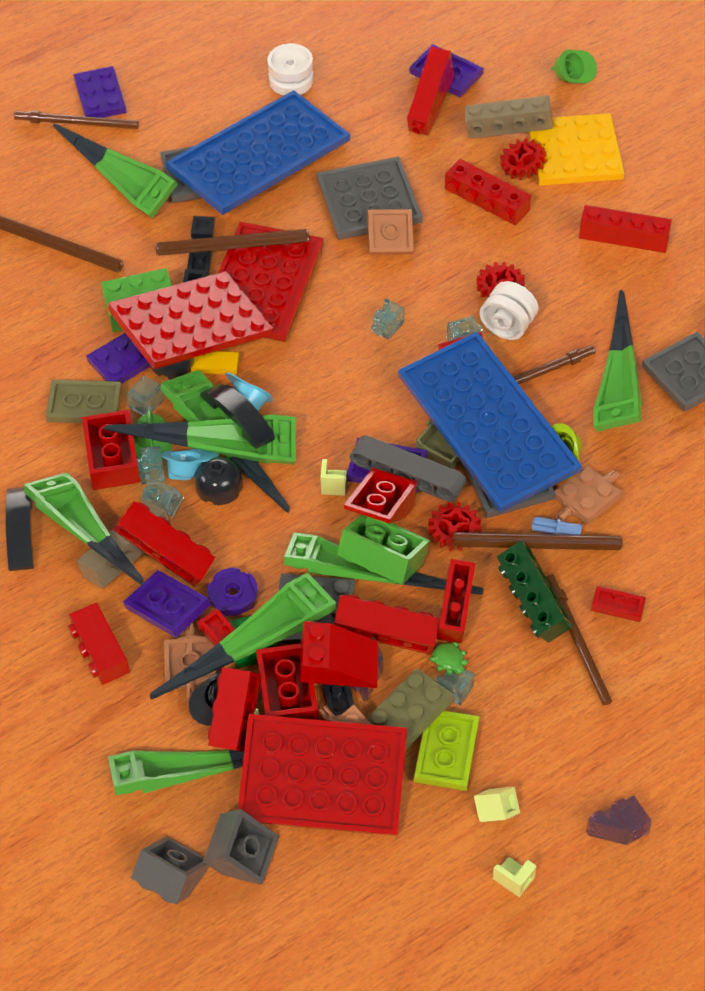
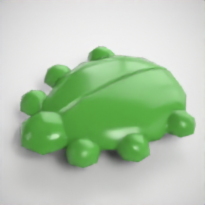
[429,642,468,675]

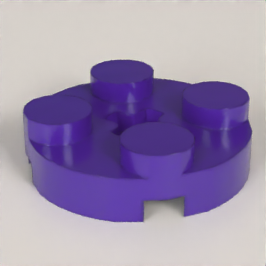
[208,568,258,616]

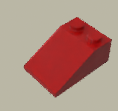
[344,468,417,524]
[299,621,378,688]

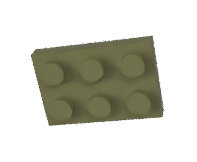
[46,380,122,423]
[366,668,455,749]

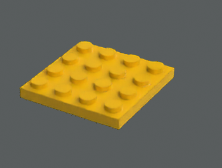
[529,113,624,186]

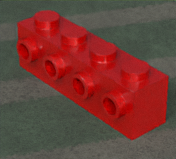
[445,159,531,226]
[579,205,672,253]
[112,501,216,586]
[333,594,440,655]

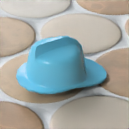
[225,372,273,411]
[161,449,219,480]

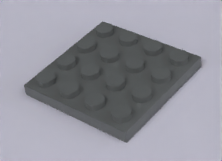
[317,156,422,240]

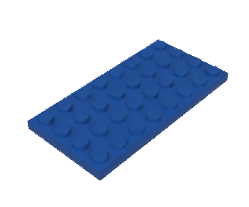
[166,90,350,215]
[398,332,582,513]

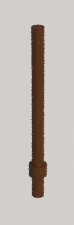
[14,110,139,129]
[513,345,596,384]
[546,574,612,706]

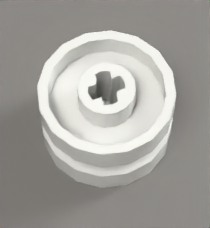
[267,43,314,96]
[479,281,539,340]

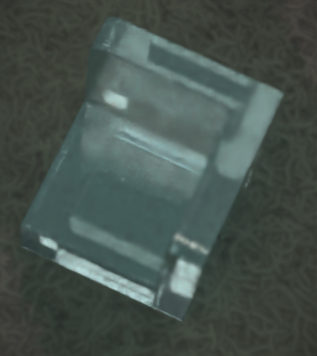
[127,376,164,416]
[434,669,474,706]

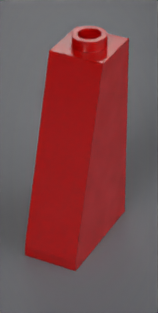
[407,46,454,136]

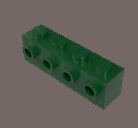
[496,541,574,643]

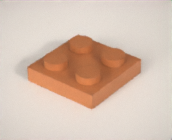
[367,209,414,255]

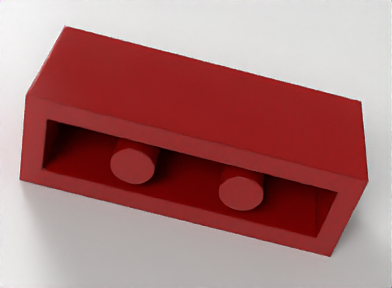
[436,558,476,643]
[68,602,130,685]
[208,667,261,752]

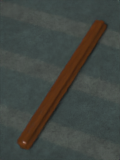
[0,215,124,273]
[155,229,309,256]
[452,532,623,550]

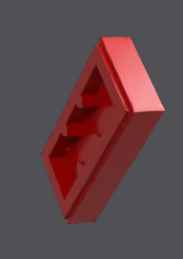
[591,586,646,622]
[197,608,235,646]

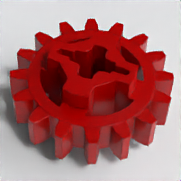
[500,138,547,180]
[476,261,525,299]
[428,502,481,552]

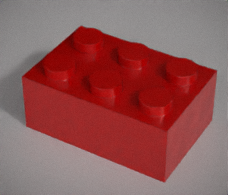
[82,410,141,490]
[256,643,319,720]

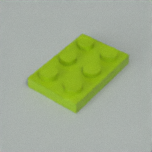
[414,711,479,791]

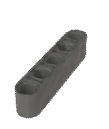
[349,435,466,502]

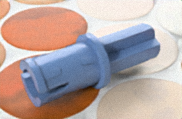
[532,517,582,535]

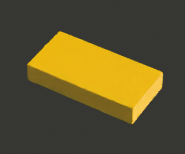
[191,351,240,375]

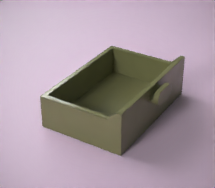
[416,419,461,469]

